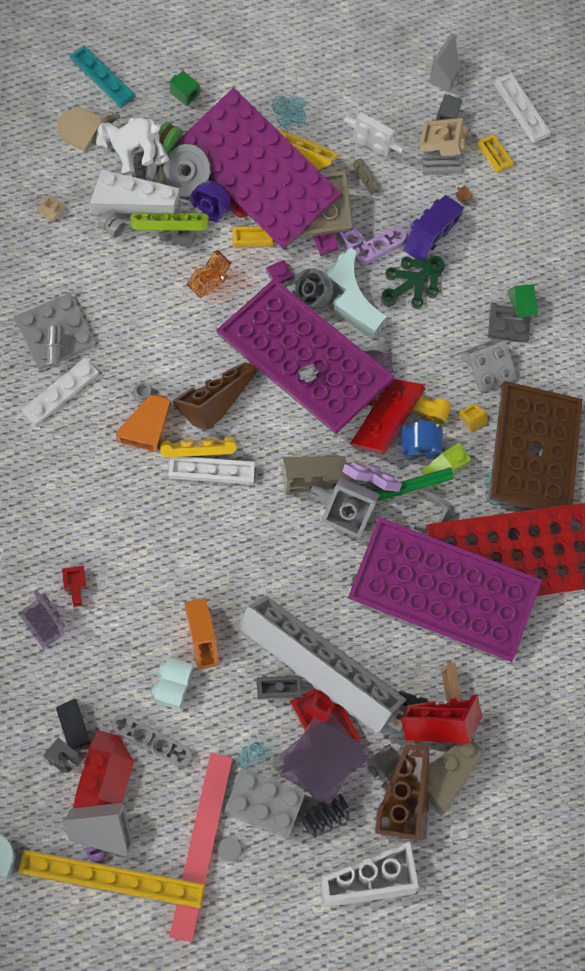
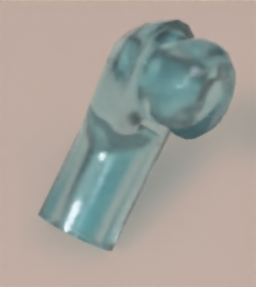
[235,742,266,769]

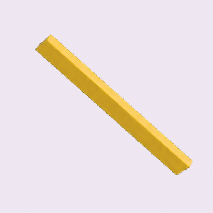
[18,850,205,909]

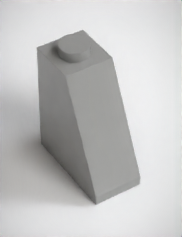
[63,803,133,856]

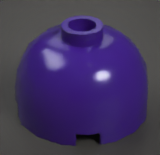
[190,180,231,222]

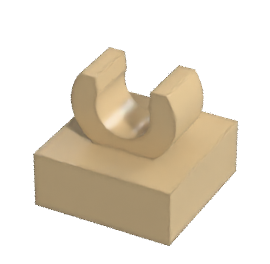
[37,195,66,222]

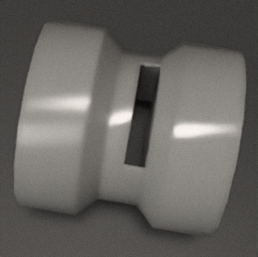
[98,210,127,238]

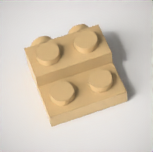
[419,118,468,156]

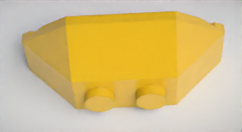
[277,129,339,170]

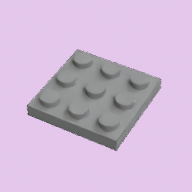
[14,293,96,370]

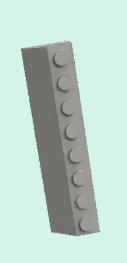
[236,595,407,733]

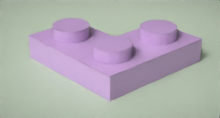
[342,462,402,492]

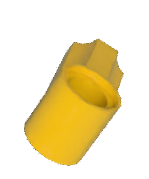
[411,396,452,425]

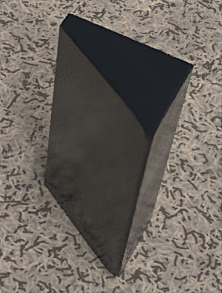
[56,698,91,749]

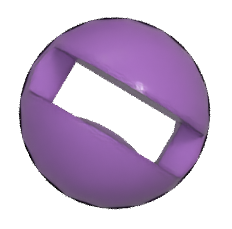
[87,847,106,862]

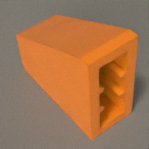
[116,395,171,452]
[184,598,219,670]

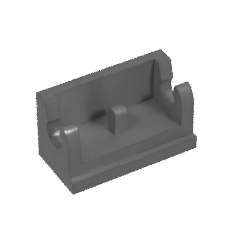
[43,737,81,773]

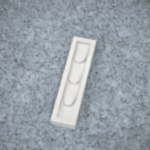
[494,73,551,143]
[21,358,99,426]
[168,457,255,485]

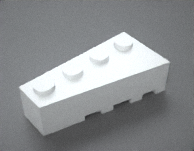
[321,841,419,907]

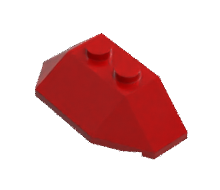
[73,730,134,808]

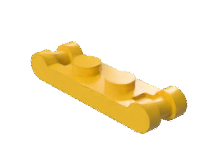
[160,436,237,457]

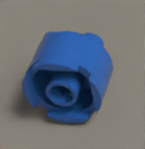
[401,422,444,460]

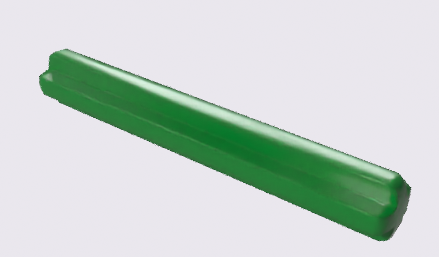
[372,468,454,502]

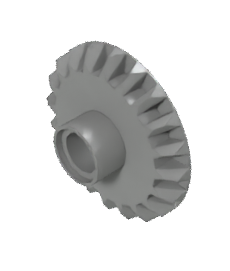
[163,144,211,197]

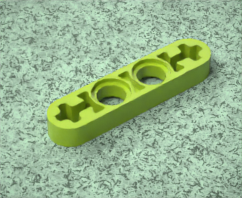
[130,213,209,231]

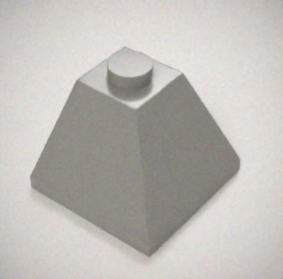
[428,32,460,93]

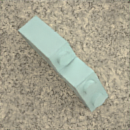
[326,248,387,339]

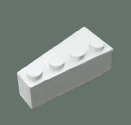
[90,169,179,216]

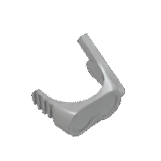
[413,488,452,534]

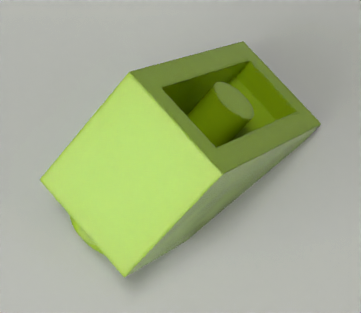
[421,443,471,488]

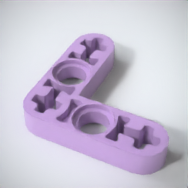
[336,222,406,265]

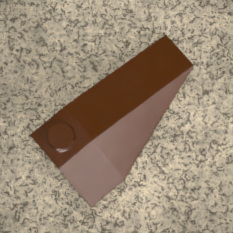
[172,362,259,430]
[375,744,429,841]

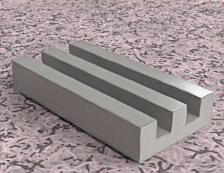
[421,153,462,175]

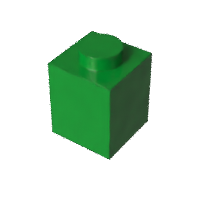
[169,70,200,106]

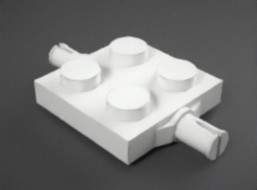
[344,112,405,157]

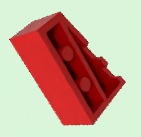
[401,694,483,744]

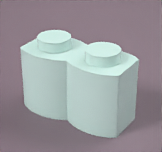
[151,657,194,710]

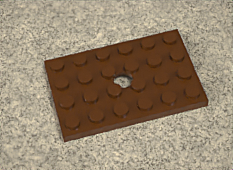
[489,381,583,509]

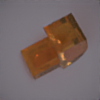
[186,250,232,298]

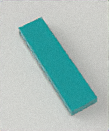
[70,45,135,108]

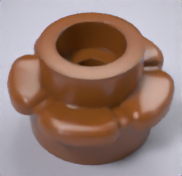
[455,185,472,204]

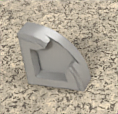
[142,162,157,182]

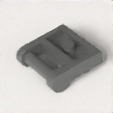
[488,302,531,342]

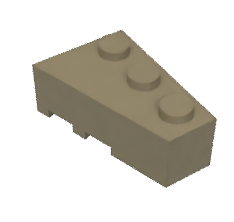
[282,455,350,495]
[429,739,483,816]

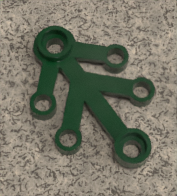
[381,256,445,309]

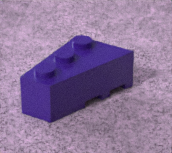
[403,194,465,260]

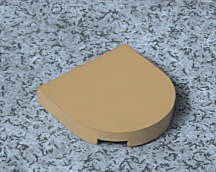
[57,108,101,151]

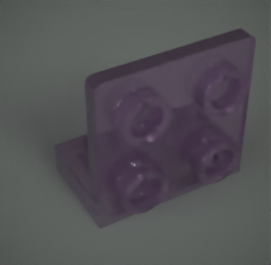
[18,589,65,649]

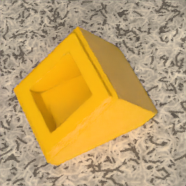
[458,403,488,433]

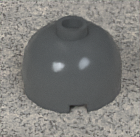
[293,268,334,310]

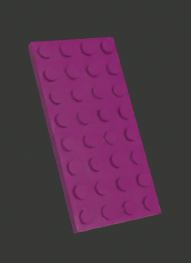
[177,87,342,251]
[216,279,394,435]
[347,517,542,662]

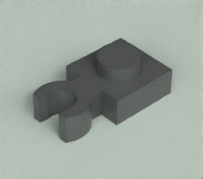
[159,230,197,246]

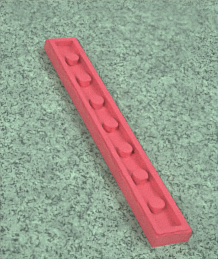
[169,753,233,943]

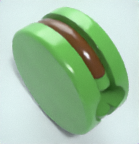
[155,122,183,157]

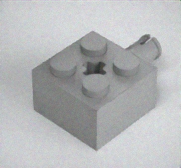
[309,477,380,539]

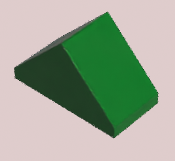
[507,284,538,318]

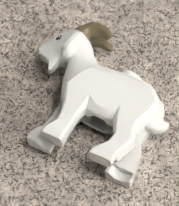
[96,111,169,177]

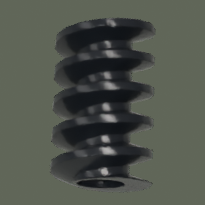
[299,793,350,838]

